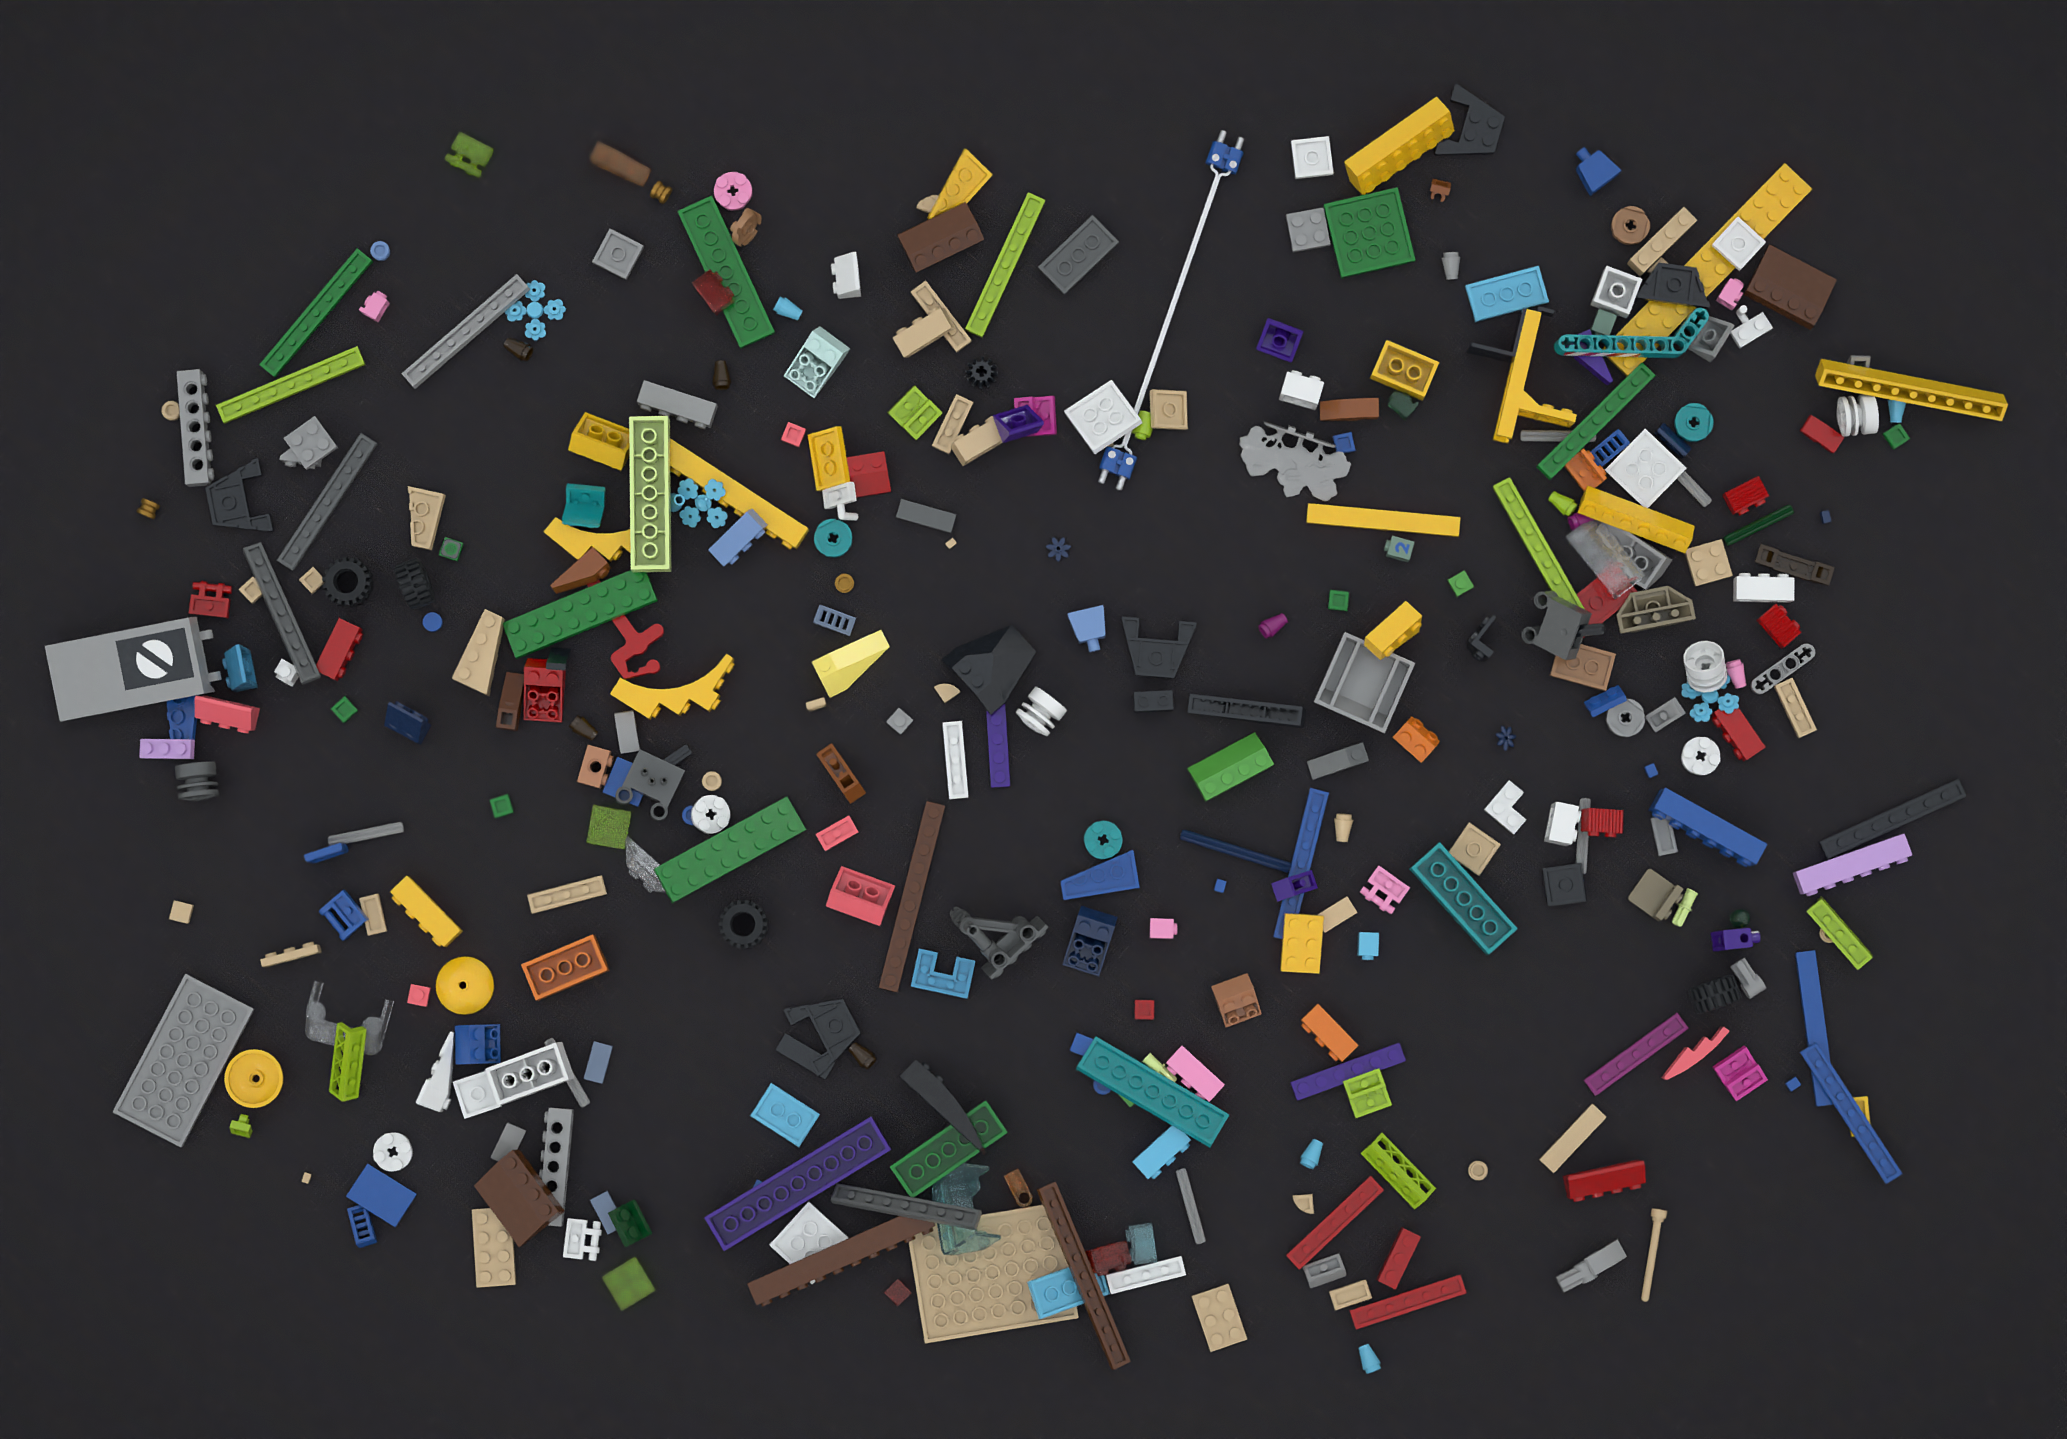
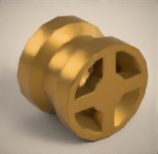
[650,180,672,204]
[136,498,160,519]

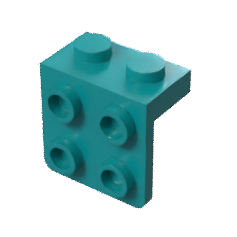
[562,483,605,528]

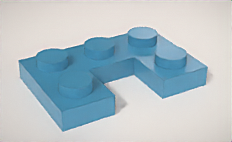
[911,949,975,999]

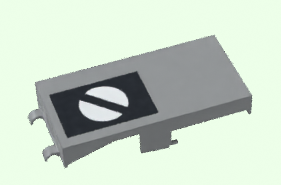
[45,617,222,721]

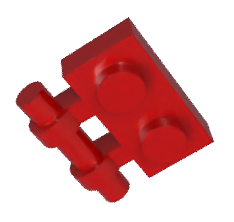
[189,581,232,618]

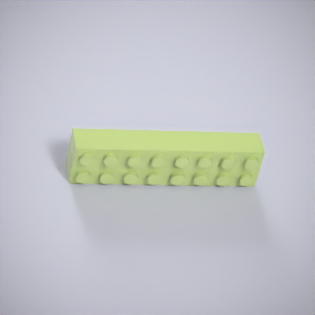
[629,416,671,572]

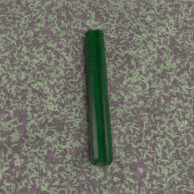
[1723,504,1794,546]

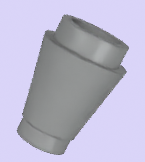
[1442,252,1460,280]

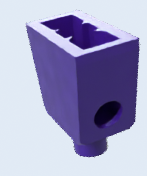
[1711,928,1760,951]

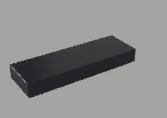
[776,1033,835,1079]

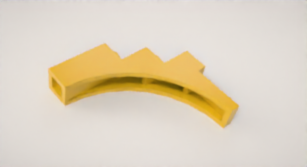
[544,517,631,562]
[610,654,735,720]

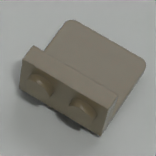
[1628,869,1683,921]

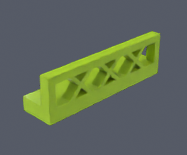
[1807,896,1873,970]
[329,1022,367,1102]
[1361,1133,1436,1209]

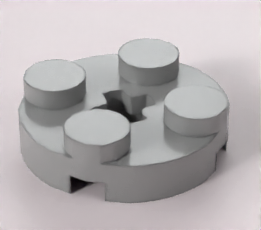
[1606,699,1645,737]

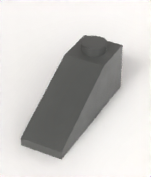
[1307,743,1369,780]

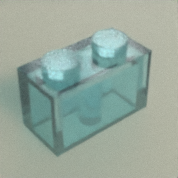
[1125,1222,1158,1265]

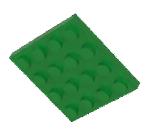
[1323,187,1415,278]

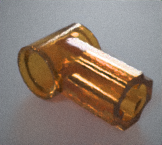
[1004,1169,1033,1207]

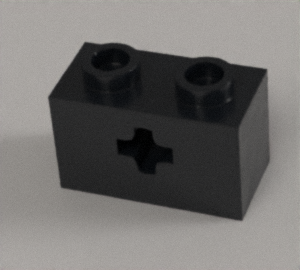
[1133,690,1173,713]

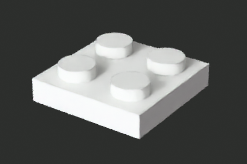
[1291,136,1333,179]
[1711,217,1766,271]
[453,1071,502,1119]

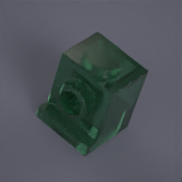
[1388,390,1419,421]

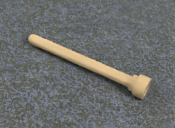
[1641,1208,1667,1302]

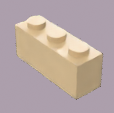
[893,307,956,358]
[951,416,1002,466]

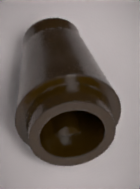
[504,338,534,361]
[712,360,731,390]
[569,715,598,741]
[848,1042,877,1070]

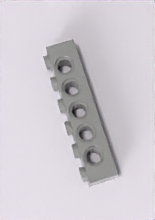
[177,369,214,487]
[539,1108,574,1226]

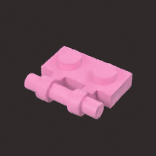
[1360,865,1410,914]

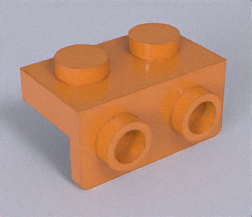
[1564,448,1607,491]
[1393,716,1440,763]

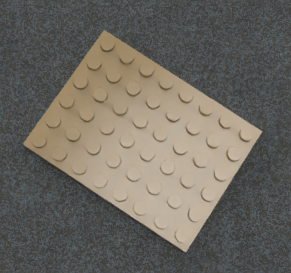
[909,1205,1078,1343]

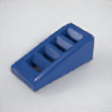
[1590,429,1630,466]
[347,1205,377,1248]

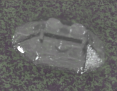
[625,837,665,893]

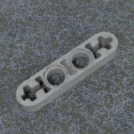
[1750,644,1815,695]

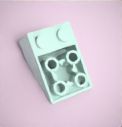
[784,326,850,398]

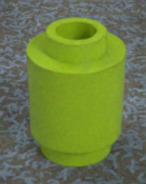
[1132,411,1153,440]

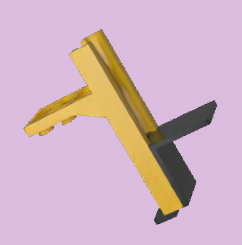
[1467,306,1577,444]

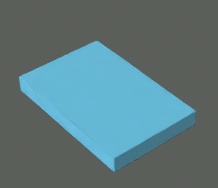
[750,1083,820,1147]

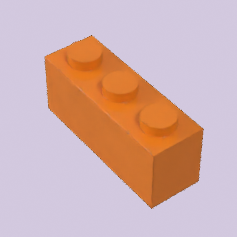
[1301,1004,1359,1062]

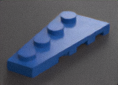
[166,695,197,740]
[1060,850,1140,900]

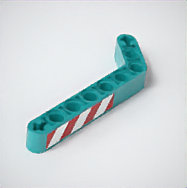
[1554,308,1709,358]

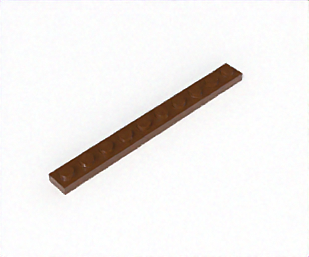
[879,801,945,993]
[1036,1182,1131,1370]

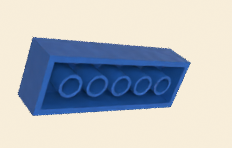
[1649,788,1767,867]

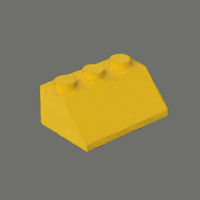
[568,412,630,470]

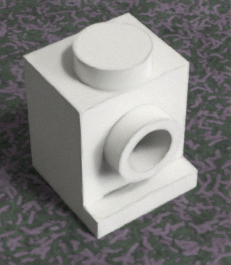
[274,659,299,687]

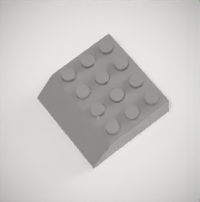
[1314,632,1415,733]

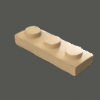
[932,394,974,454]
[1774,678,1817,738]
[260,942,322,967]

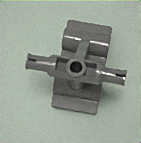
[950,907,1048,980]

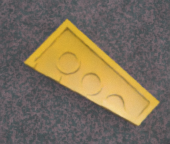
[927,148,993,219]

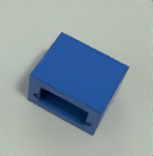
[1644,763,1658,778]
[1214,879,1227,893]
[1785,1077,1801,1091]

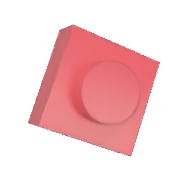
[781,422,806,447]
[407,984,431,1007]

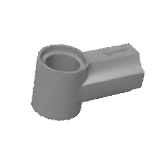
[1730,958,1766,999]
[1556,1260,1598,1292]

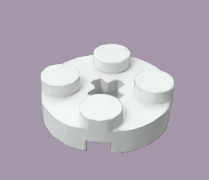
[1681,737,1720,775]
[691,795,730,834]
[373,1132,413,1171]

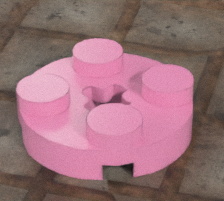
[714,172,752,211]

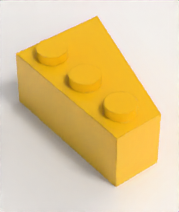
[1364,601,1422,660]

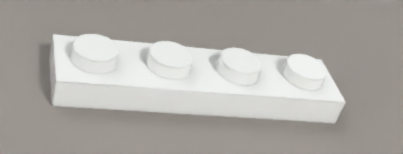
[943,721,968,799]
[1106,1256,1186,1294]

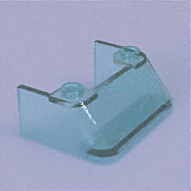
[932,1163,1001,1256]

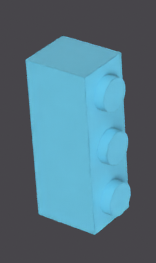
[1132,1125,1191,1179]

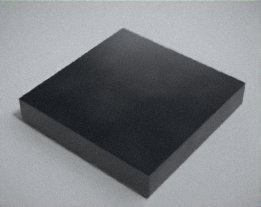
[1543,863,1587,907]

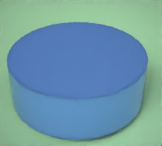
[370,241,390,261]

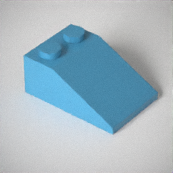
[222,644,258,692]

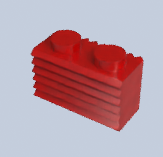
[1722,476,1769,516]
[1756,604,1801,649]
[1581,808,1624,837]

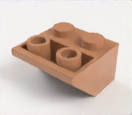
[1211,973,1262,1027]

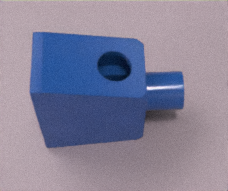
[1576,147,1621,196]

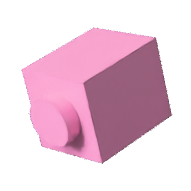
[1150,918,1177,939]

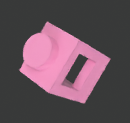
[1716,278,1744,311]
[359,291,390,322]

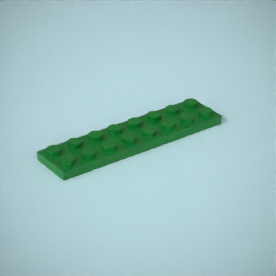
[678,196,775,349]
[503,570,658,659]
[653,797,806,903]

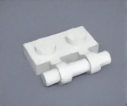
[563,1218,602,1261]

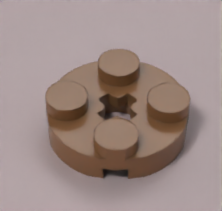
[1611,206,1650,245]
[730,208,762,246]

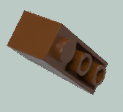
[496,672,524,731]

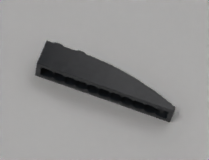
[1187,694,1306,728]
[900,1060,987,1155]

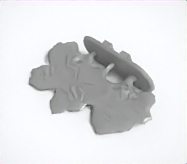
[1239,422,1351,501]

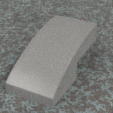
[614,710,640,754]
[1584,1239,1627,1276]

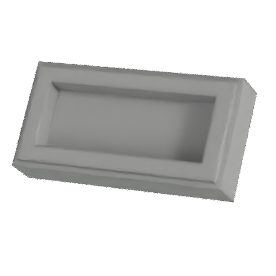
[1650,818,1678,856]

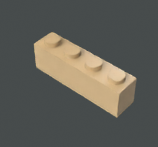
[1627,207,1697,277]

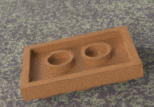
[1550,644,1616,691]

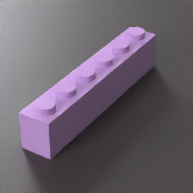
[1793,834,1912,896]

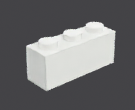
[1733,573,1794,603]

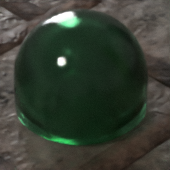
[1730,909,1750,928]

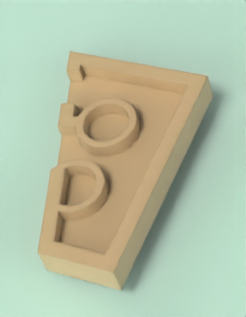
[408,486,446,550]

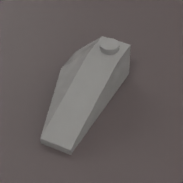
[1595,522,1672,590]

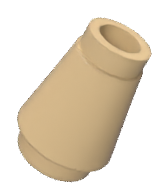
[1334,813,1353,842]

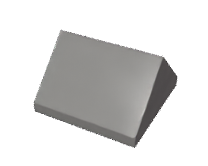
[1688,316,1735,362]

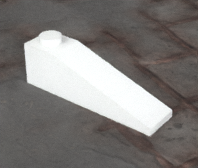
[416,1031,455,1112]

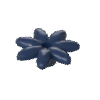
[1046,537,1071,562]
[1496,726,1516,751]

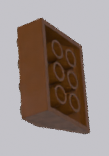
[1743,244,1837,330]
[474,1150,565,1247]

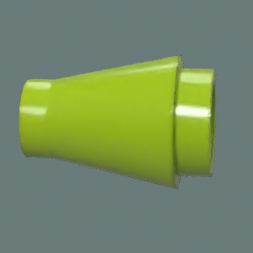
[1548,491,1578,517]

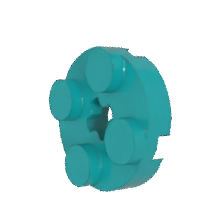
[1674,403,1713,442]
[814,519,852,558]
[1084,821,1122,859]

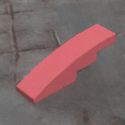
[1661,1026,1730,1080]

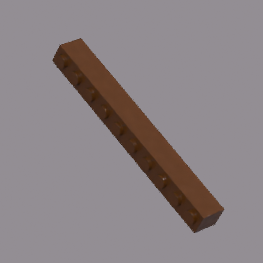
[747,1216,936,1307]

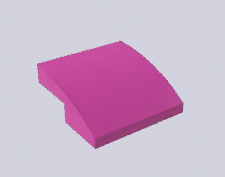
[1014,396,1057,436]
[1713,1046,1768,1101]

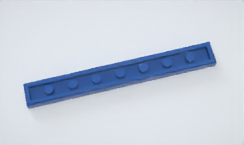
[1273,788,1329,939]
[1795,950,1833,1106]
[1800,1042,1902,1184]

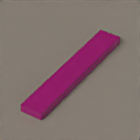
[1583,1013,1689,1096]

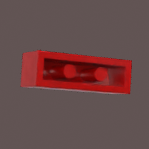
[316,618,363,681]
[1711,702,1766,761]
[1376,1227,1421,1290]

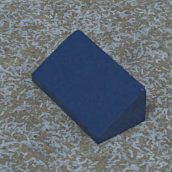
[1655,423,1691,459]

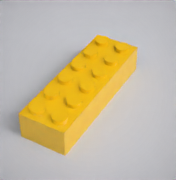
[1344,97,1455,195]

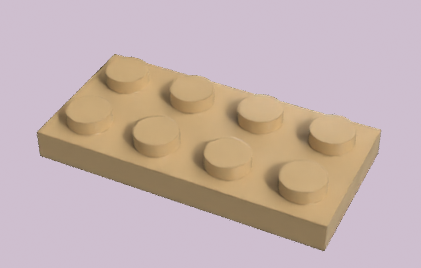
[472,1208,516,1288]

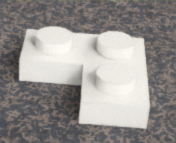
[1484,780,1526,835]

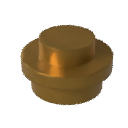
[835,574,854,593]

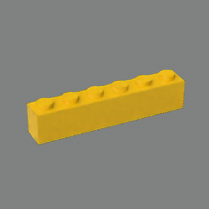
[1578,485,1695,553]

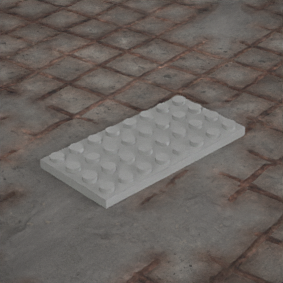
[113,974,255,1147]

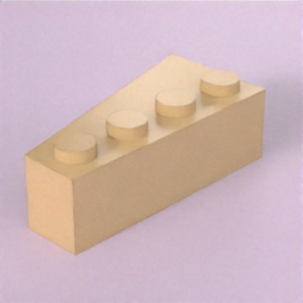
[452,609,505,697]

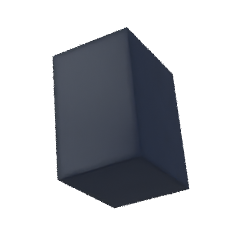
[1820,510,1832,524]

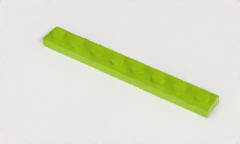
[965,192,1045,338]
[216,346,366,424]
[1493,477,1584,609]

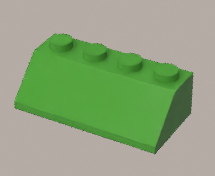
[1187,732,1274,802]

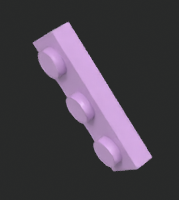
[140,739,195,759]

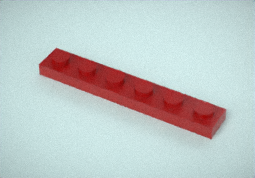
[1286,1176,1384,1270]
[1349,1274,1466,1329]

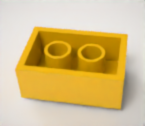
[1370,340,1439,401]

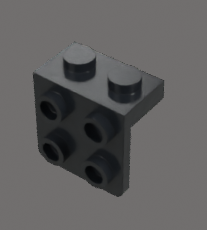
[1467,614,1497,662]

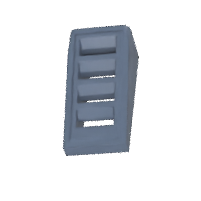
[813,605,856,636]

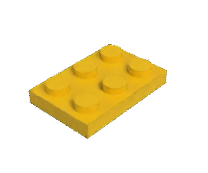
[808,426,850,491]
[1280,913,1324,974]

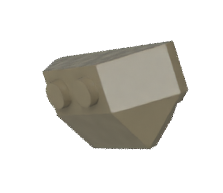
[1616,586,1696,634]

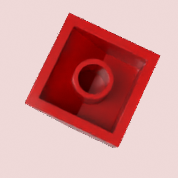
[847,451,891,498]

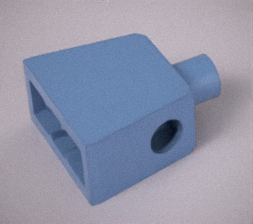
[1067,605,1105,652]

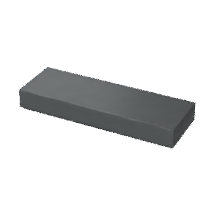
[896,499,956,533]

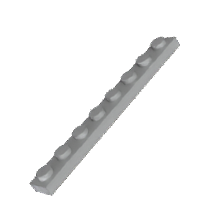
[401,274,530,389]

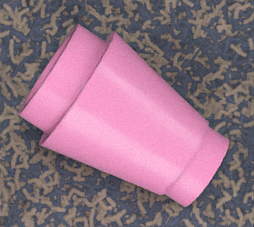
[1726,659,1746,689]

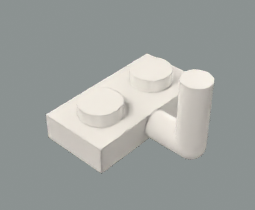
[1730,305,1773,349]
[822,482,858,521]

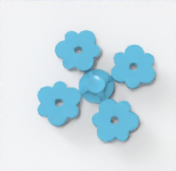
[505,280,566,341]
[678,478,728,528]
[1681,675,1739,722]

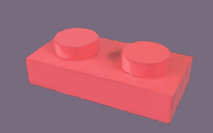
[816,816,859,851]

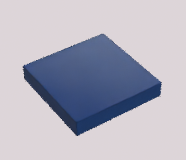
[603,757,643,807]
[304,843,349,864]

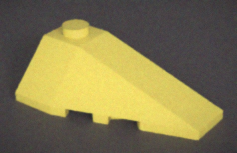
[812,630,890,698]

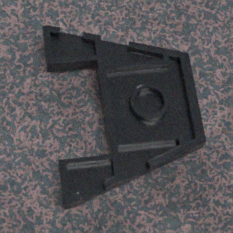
[1434,84,1505,156]
[205,458,274,532]
[1122,617,1197,679]
[784,999,861,1077]

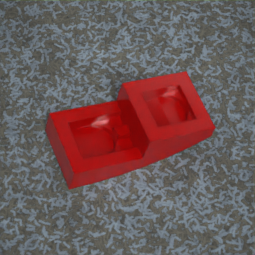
[1800,415,1844,453]

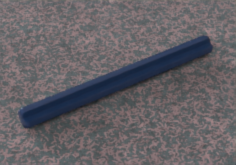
[1180,830,1291,873]

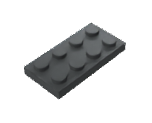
[1038,215,1119,295]

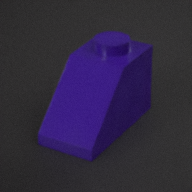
[1271,870,1318,902]

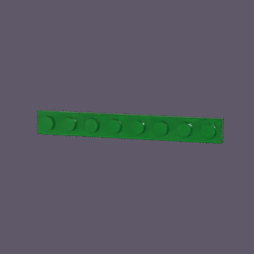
[259,248,373,378]
[1537,363,1656,480]

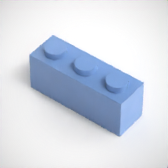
[708,509,768,566]

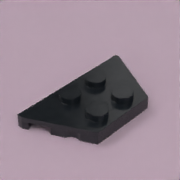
[1635,263,1710,309]

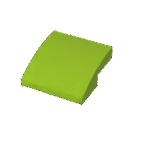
[887,386,942,440]
[1343,1068,1392,1119]

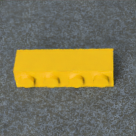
[390,876,463,947]

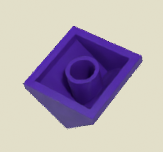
[1256,318,1303,363]
[993,405,1044,443]

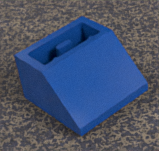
[455,1024,501,1064]

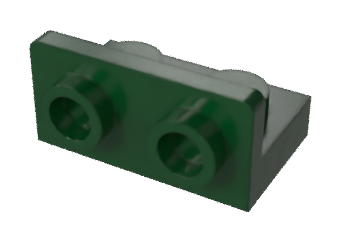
[608,1199,652,1247]

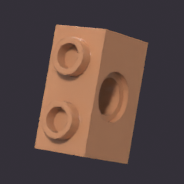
[577,745,614,789]

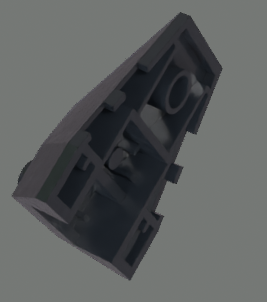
[941,625,1037,715]

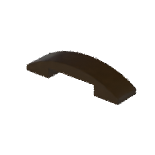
[1755,544,1835,586]

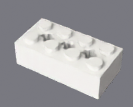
[485,1042,575,1105]

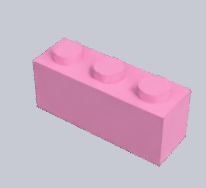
[1166,1045,1225,1102]

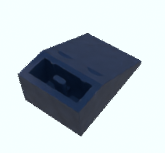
[384,701,431,745]
[1062,906,1118,976]

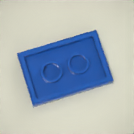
[346,1163,417,1228]

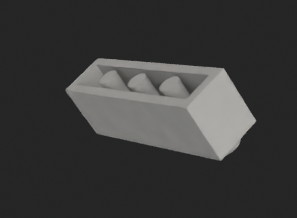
[637,380,718,429]

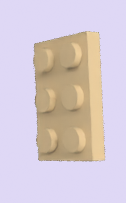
[1192,1283,1247,1352]

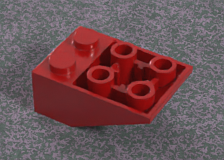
[524,658,566,722]

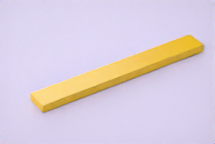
[1306,503,1460,537]

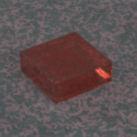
[884,1279,912,1307]

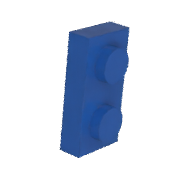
[1584,685,1627,717]

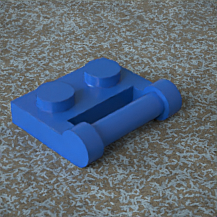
[319,890,369,941]

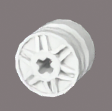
[1837,394,1879,437]
[1684,641,1727,693]
[1016,686,1067,736]

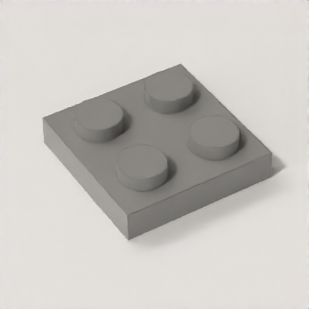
[1286,208,1331,252]
[592,229,644,280]
[284,416,338,470]

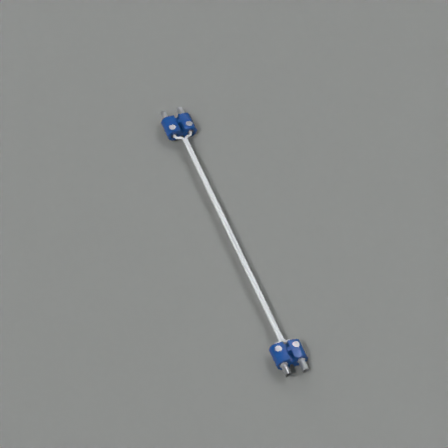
[1098,130,1244,491]

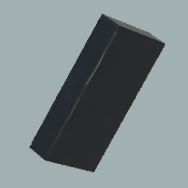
[546,647,571,670]

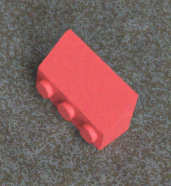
[195,695,260,733]
[826,866,895,926]

